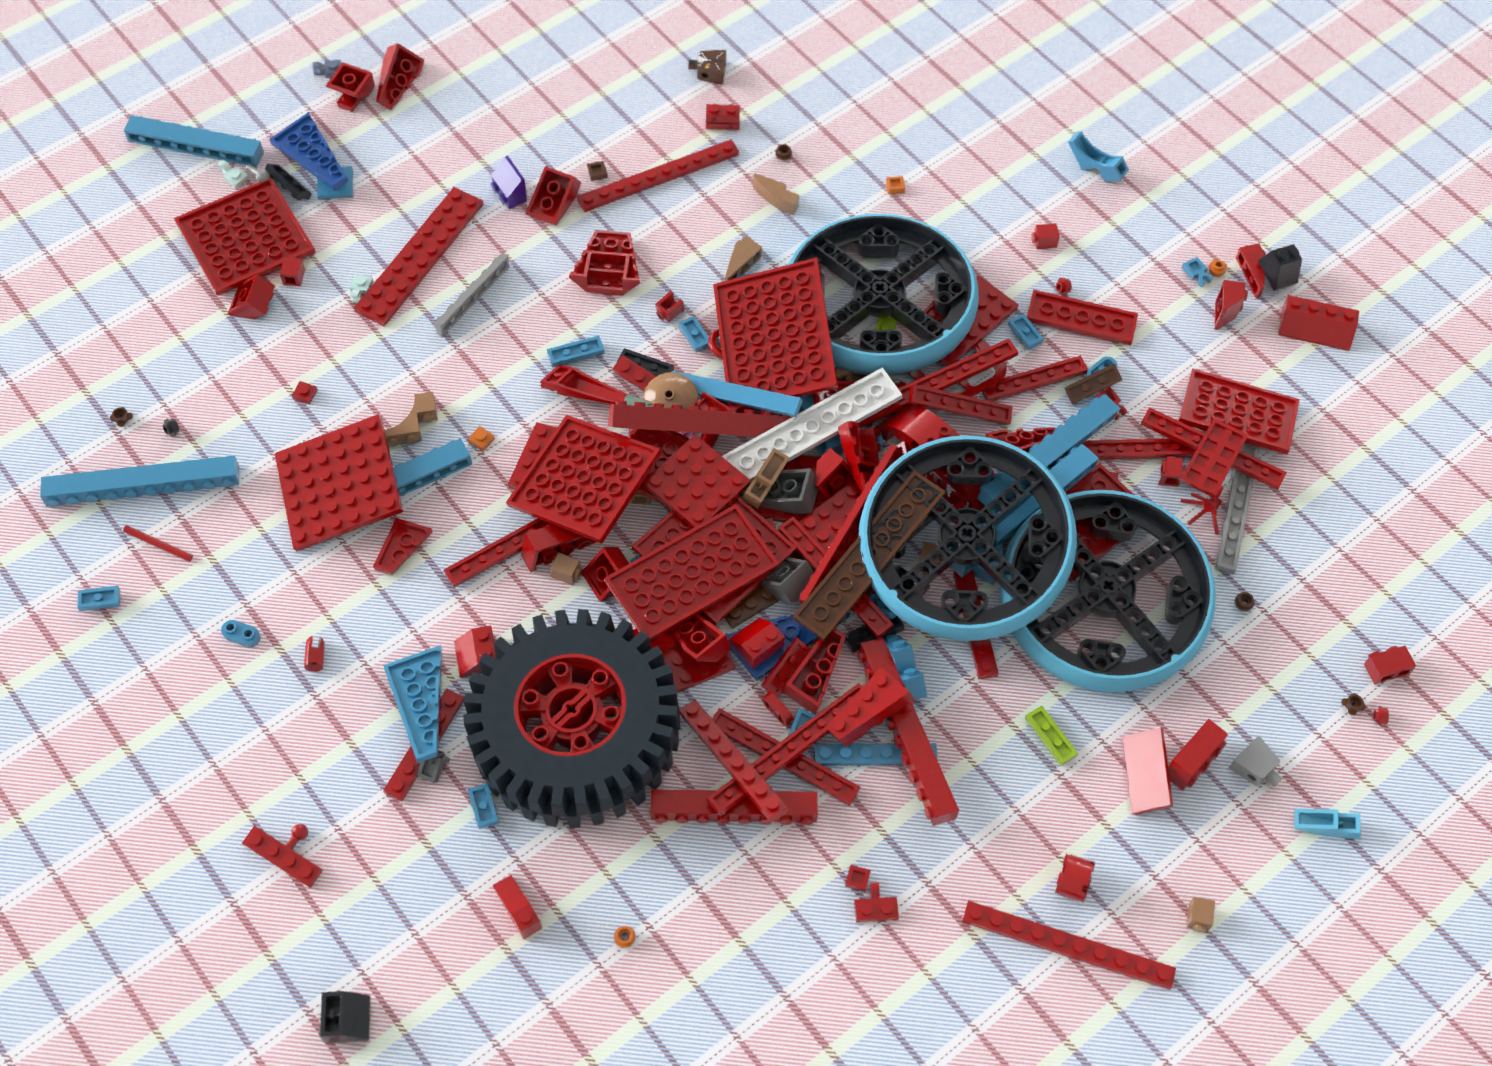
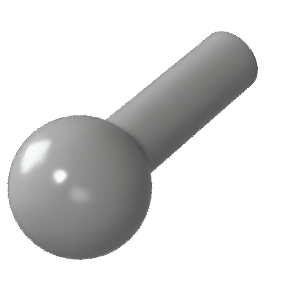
[246,164,270,182]

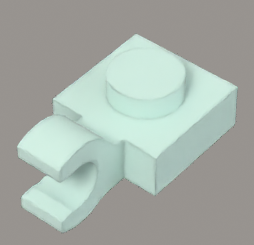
[218,160,249,189]
[350,274,373,303]

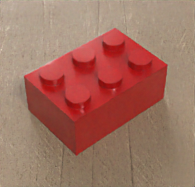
[1168,719,1229,791]

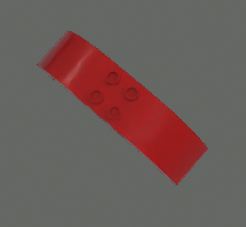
[875,404,999,525]

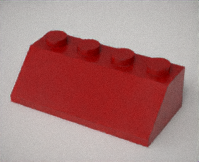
[1278,295,1359,351]

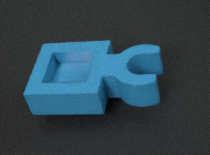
[1182,257,1213,287]

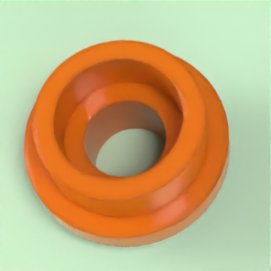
[1209,260,1227,277]
[614,926,636,948]

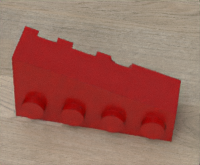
[521,524,596,573]
[782,628,846,715]
[826,668,915,748]

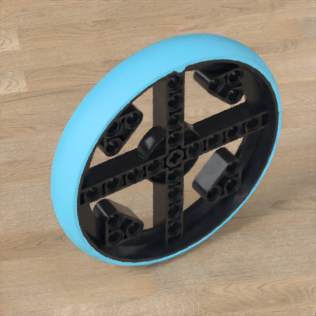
[788,214,979,376]
[859,436,1077,641]
[999,490,1216,692]

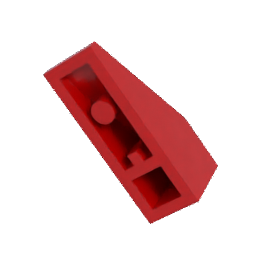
[1236,243,1266,299]
[492,875,542,940]

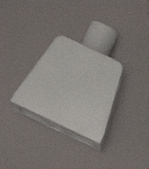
[1229,736,1282,787]

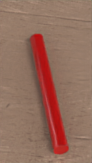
[123,525,193,562]

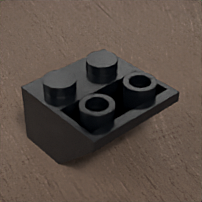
[320,991,371,1043]

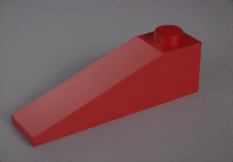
[376,43,425,110]
[986,427,1056,453]
[672,614,731,662]

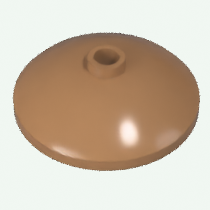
[643,372,698,409]

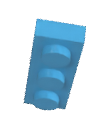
[547,336,605,368]

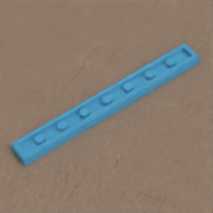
[671,371,803,417]

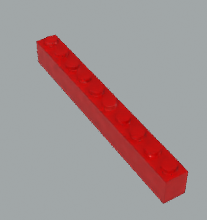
[608,400,792,437]
[857,638,960,826]

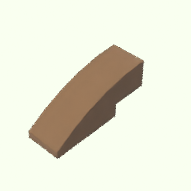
[753,173,799,215]
[742,448,790,509]

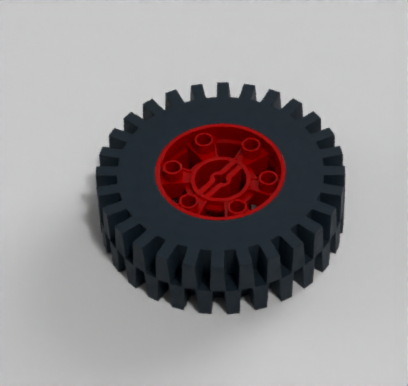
[463,609,681,828]

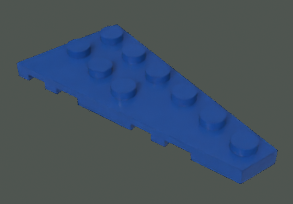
[269,112,348,191]
[725,612,850,681]

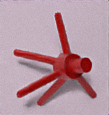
[1181,486,1224,535]

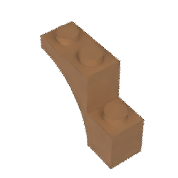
[385,391,438,447]

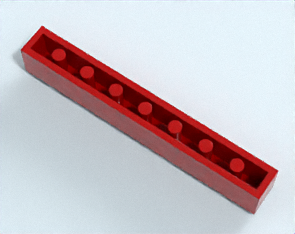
[650,789,818,825]

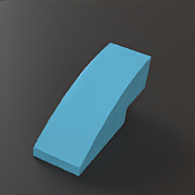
[1295,808,1361,839]

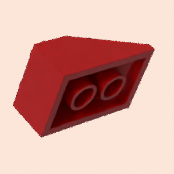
[525,166,581,226]

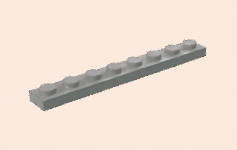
[1215,443,1259,574]

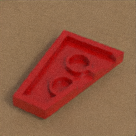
[373,518,433,575]

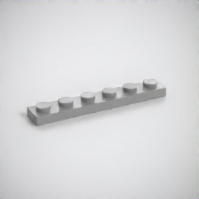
[435,252,510,337]

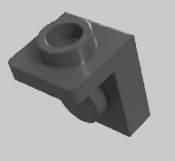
[416,750,450,783]

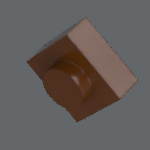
[587,161,608,181]

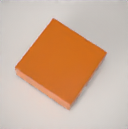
[886,176,905,194]

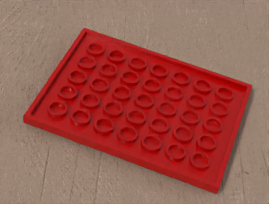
[713,257,838,412]

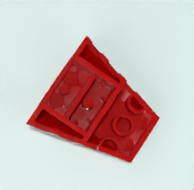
[569,230,640,295]
[838,421,881,493]

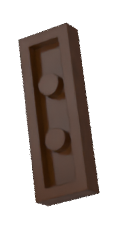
[1064,363,1123,405]

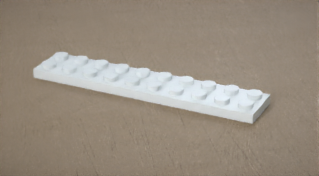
[722,367,902,482]

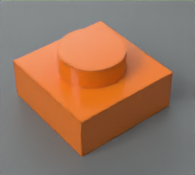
[468,426,495,451]

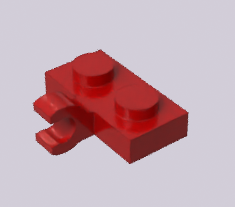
[854,882,899,922]

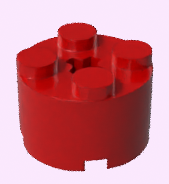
[1055,854,1096,903]

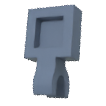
[312,60,342,78]

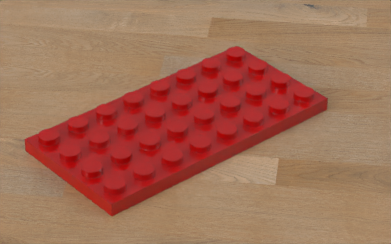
[604,504,780,641]

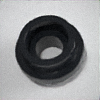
[162,418,180,437]

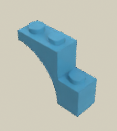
[1068,131,1129,182]
[884,634,927,700]

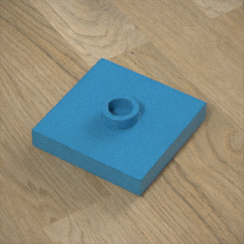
[317,166,353,200]

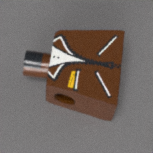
[688,50,727,85]

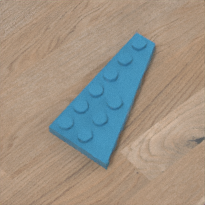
[383,645,442,763]

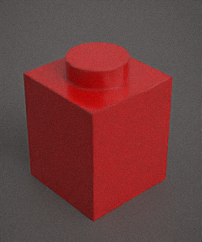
[1032,223,1060,249]
[280,257,305,287]

